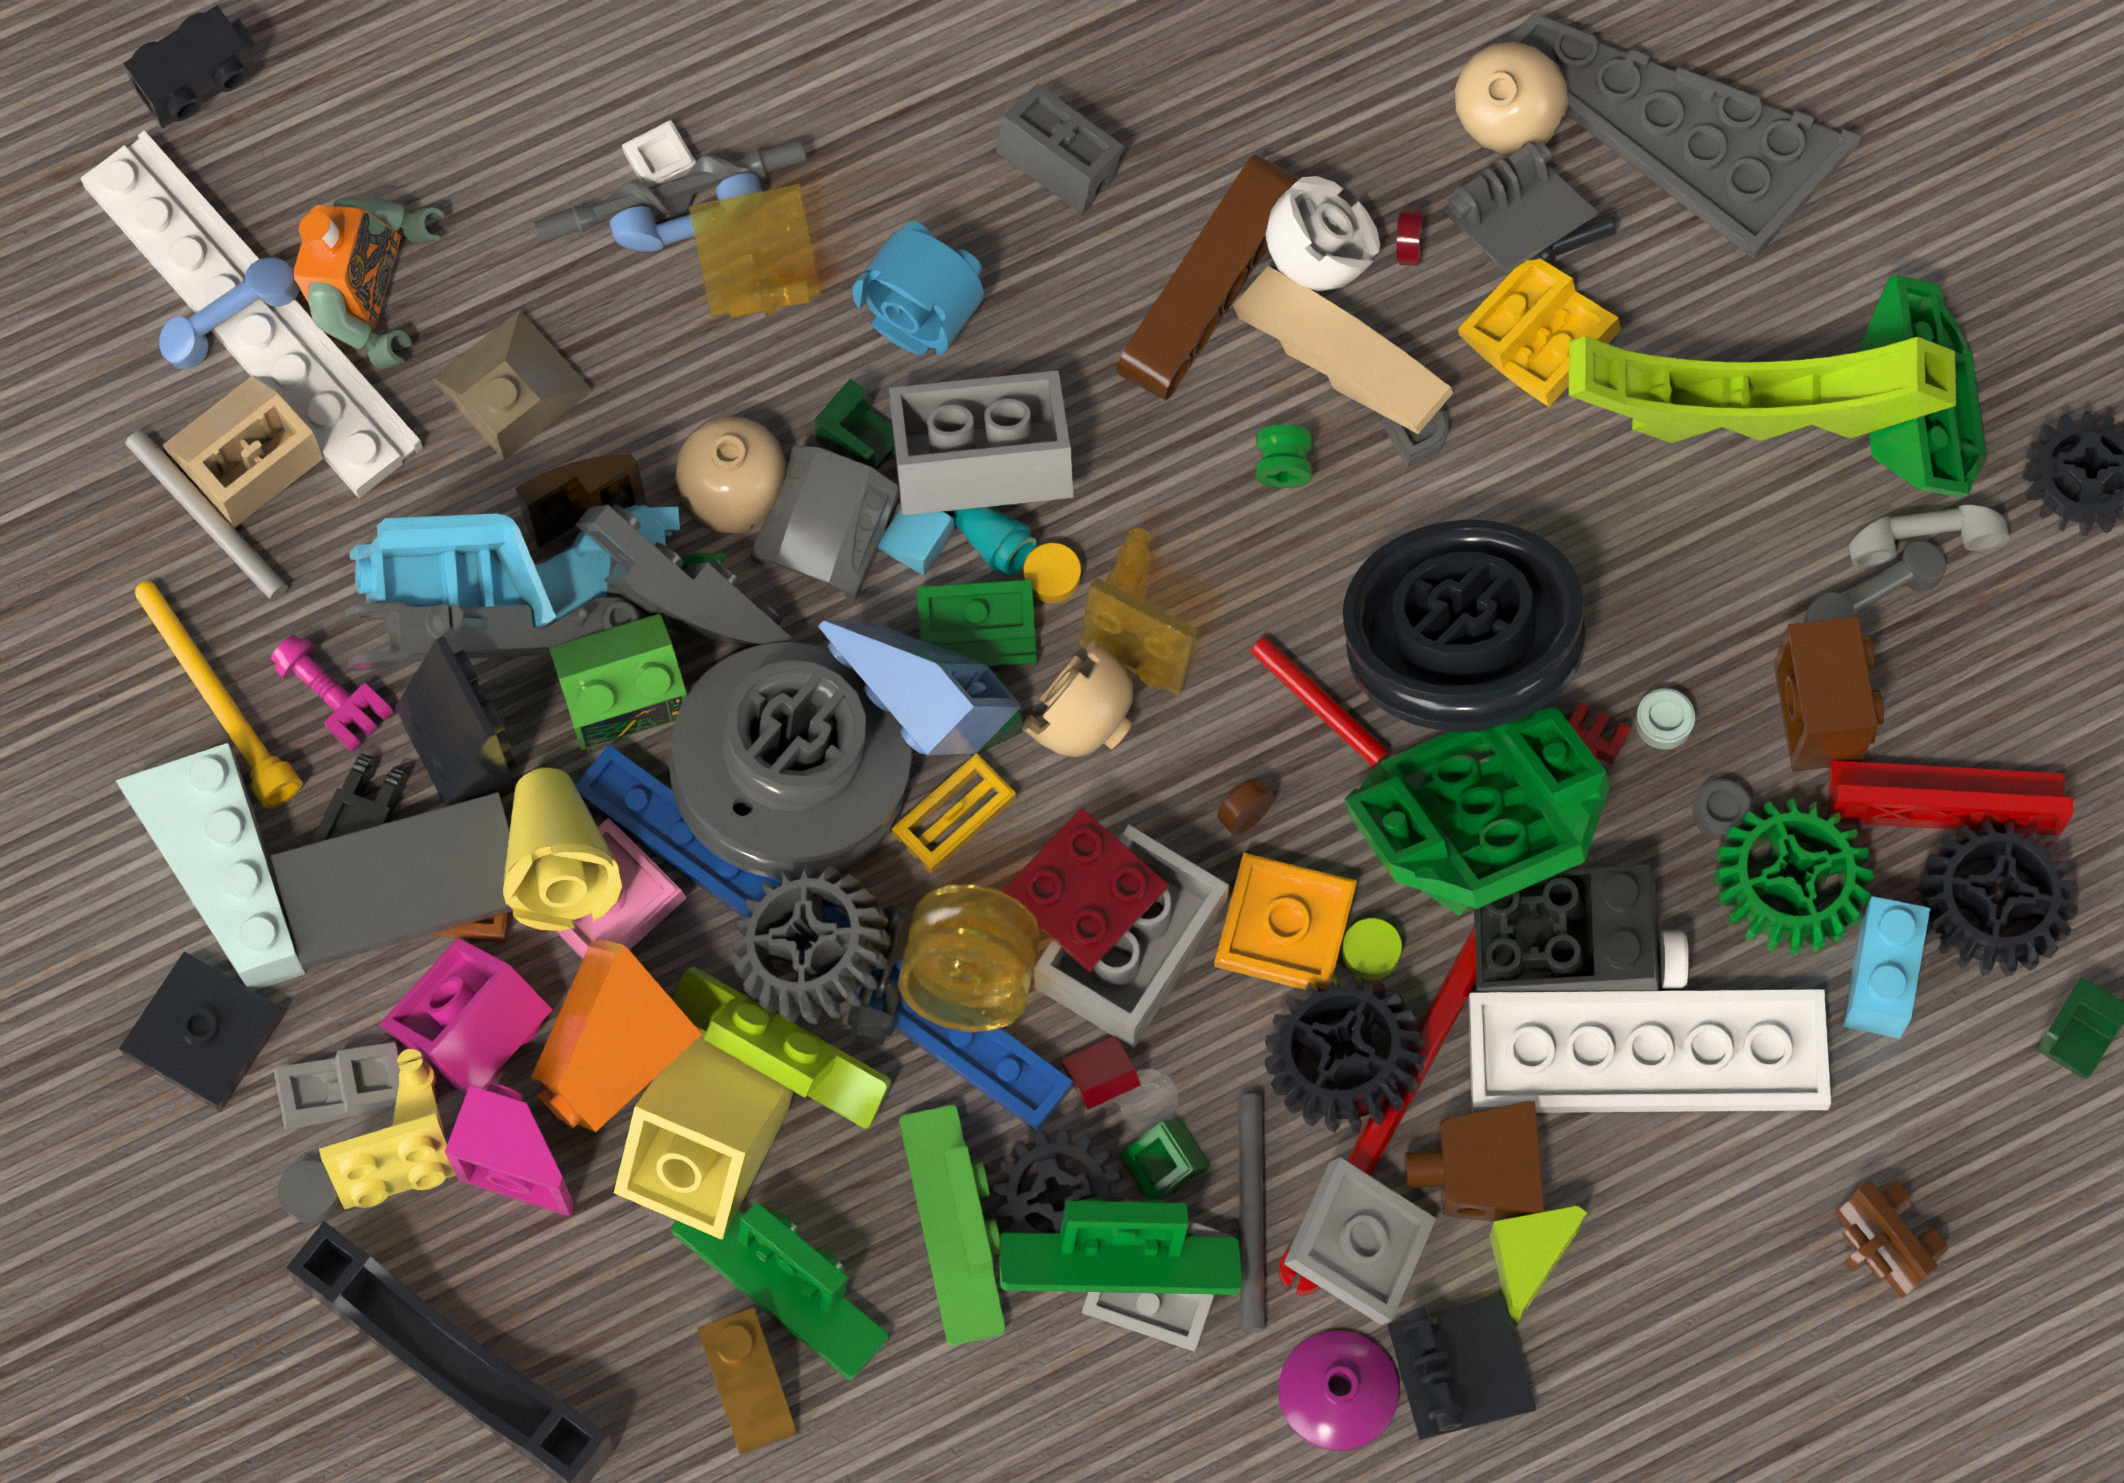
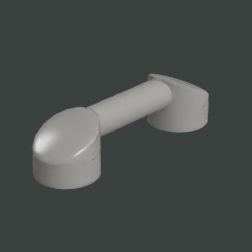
[1849,505,2010,567]

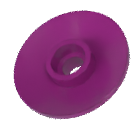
[1278,1331,1399,1451]

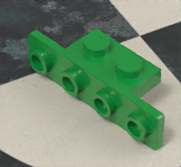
[999,1198,1242,1295]
[672,1202,888,1380]

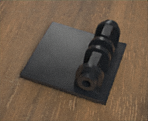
[1387,1295,1536,1441]

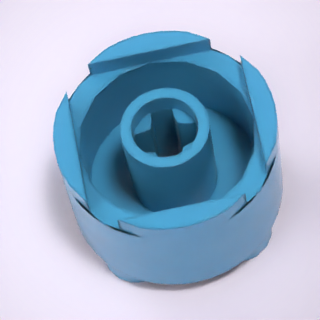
[852,221,984,356]

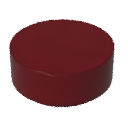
[1396,209,1423,266]

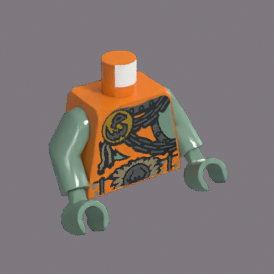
[294,194,445,369]

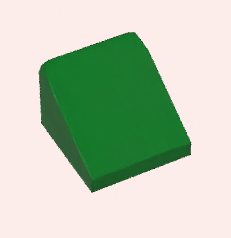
[1119,1119,1210,1200]

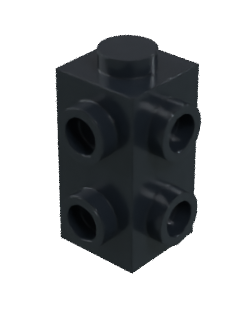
[123,5,256,128]

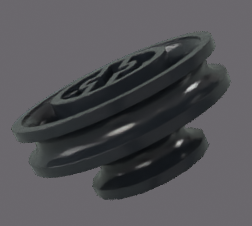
[1343,520,1586,732]

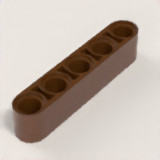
[1116,154,1301,401]

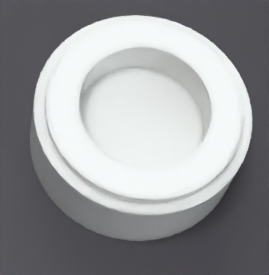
[1658,930,1688,989]

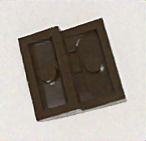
[515,455,647,548]

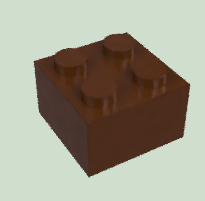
[1773,616,1884,772]

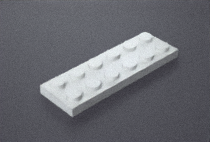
[1468,990,1831,1113]

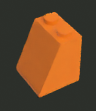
[531,938,702,1132]

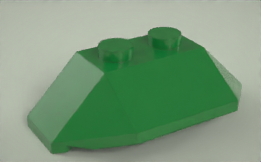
[1858,275,1987,498]

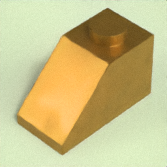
[697,1308,797,1455]

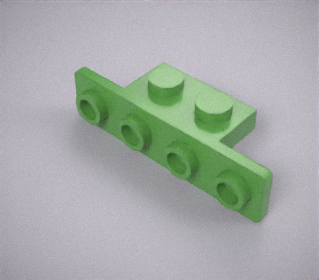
[899,1105,1006,1346]

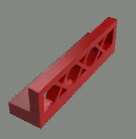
[1828,760,2073,836]

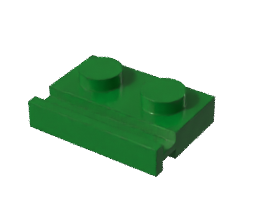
[917,580,1037,667]

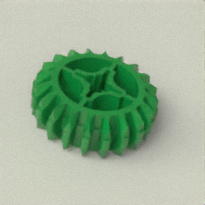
[1713,797,1874,956]

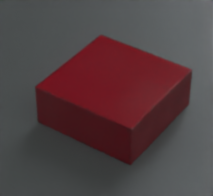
[1062,1036,1141,1110]

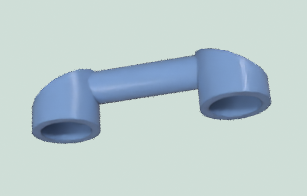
[609,173,763,252]
[159,257,300,369]

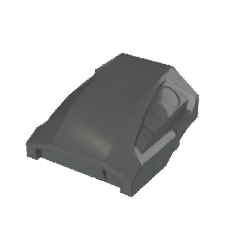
[750,446,899,601]

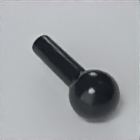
[1529,213,1617,265]

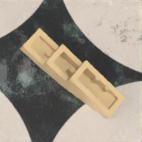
[1233,266,1453,434]

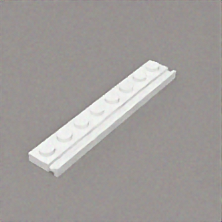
[80,130,423,498]

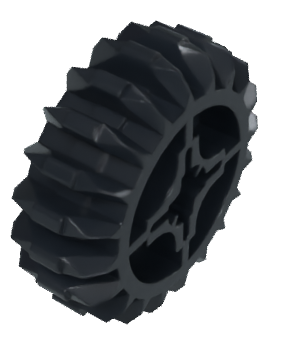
[1917,818,2078,977]
[1265,974,1425,1134]

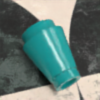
[953,507,1037,575]

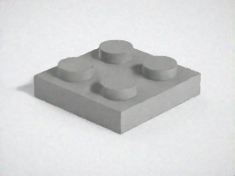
[1284,1157,1437,1325]

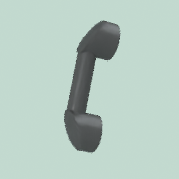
[1804,540,1946,622]

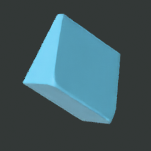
[878,508,955,576]

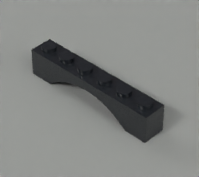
[285,1221,615,1483]

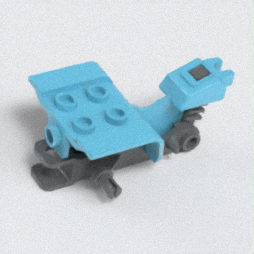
[344,504,680,670]

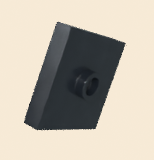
[119,951,286,1112]

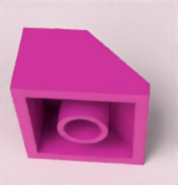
[379,937,553,1094]
[445,1083,574,1217]

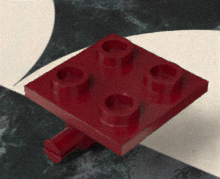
[1002,807,1170,973]

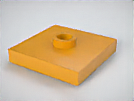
[1214,853,1357,992]

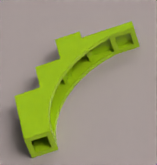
[1569,336,1956,444]

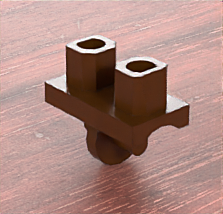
[1834,1181,1948,1299]

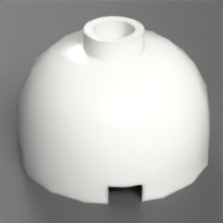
[1265,176,1380,291]

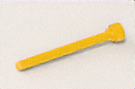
[135,581,303,809]

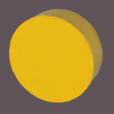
[1024,543,1081,603]

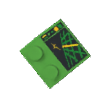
[549,613,687,750]

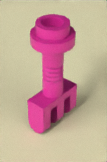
[271,634,394,753]

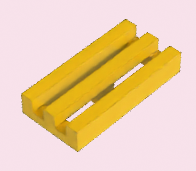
[891,753,1016,875]

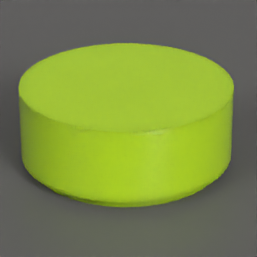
[1342,918,1402,980]

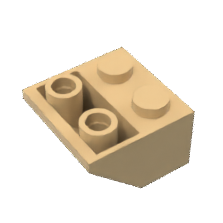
[163,376,324,528]

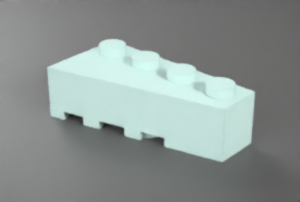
[116,743,306,991]

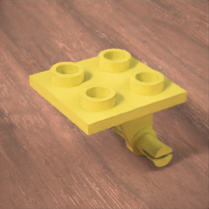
[319,1049,456,1210]

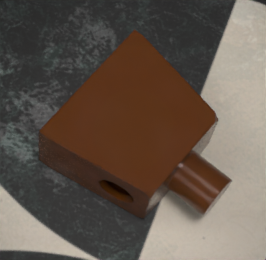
[1404,1101,1544,1222]

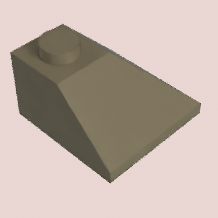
[433,310,592,460]

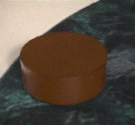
[1217,779,1275,835]

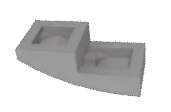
[274,1042,401,1130]

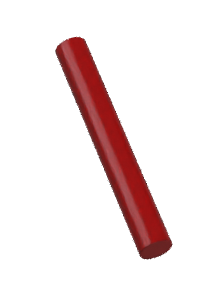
[1250,636,1390,768]

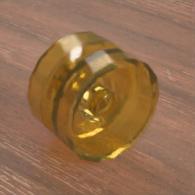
[898,885,1041,1032]

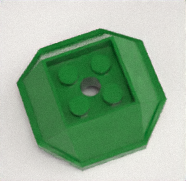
[1345,708,1610,916]

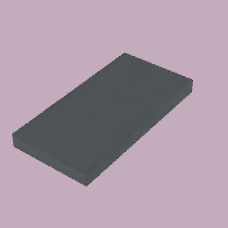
[271,793,513,970]

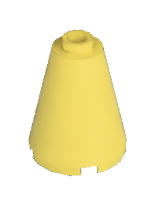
[503,768,622,931]

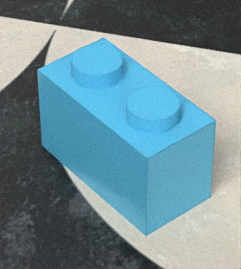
[1842,896,1930,1039]

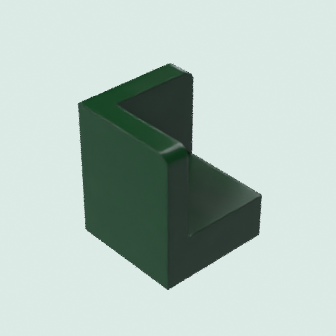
[814,378,895,471]
[2036,977,2124,1079]

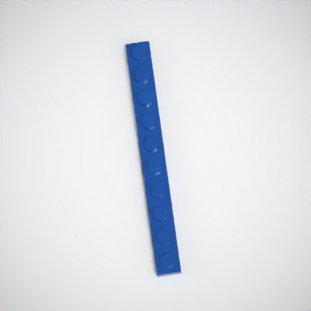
[575,745,1073,1132]

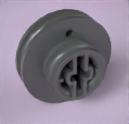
[669,642,912,879]

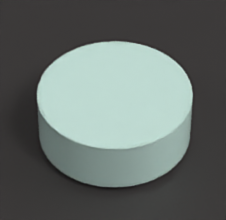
[1635,688,1695,750]

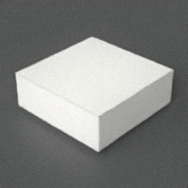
[622,120,696,189]

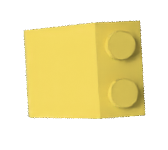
[614,1026,794,1239]

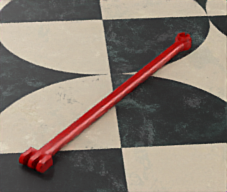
[1279,701,1632,1296]

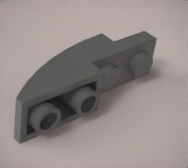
[576,505,792,646]

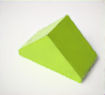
[1490,1206,1587,1323]

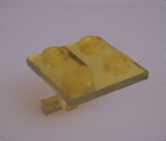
[688,184,821,319]
[1079,528,1198,696]

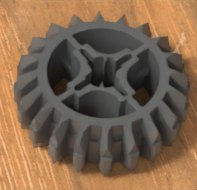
[731,864,892,1025]

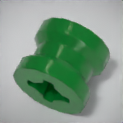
[1255,424,1313,488]

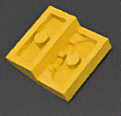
[1458,258,1621,407]

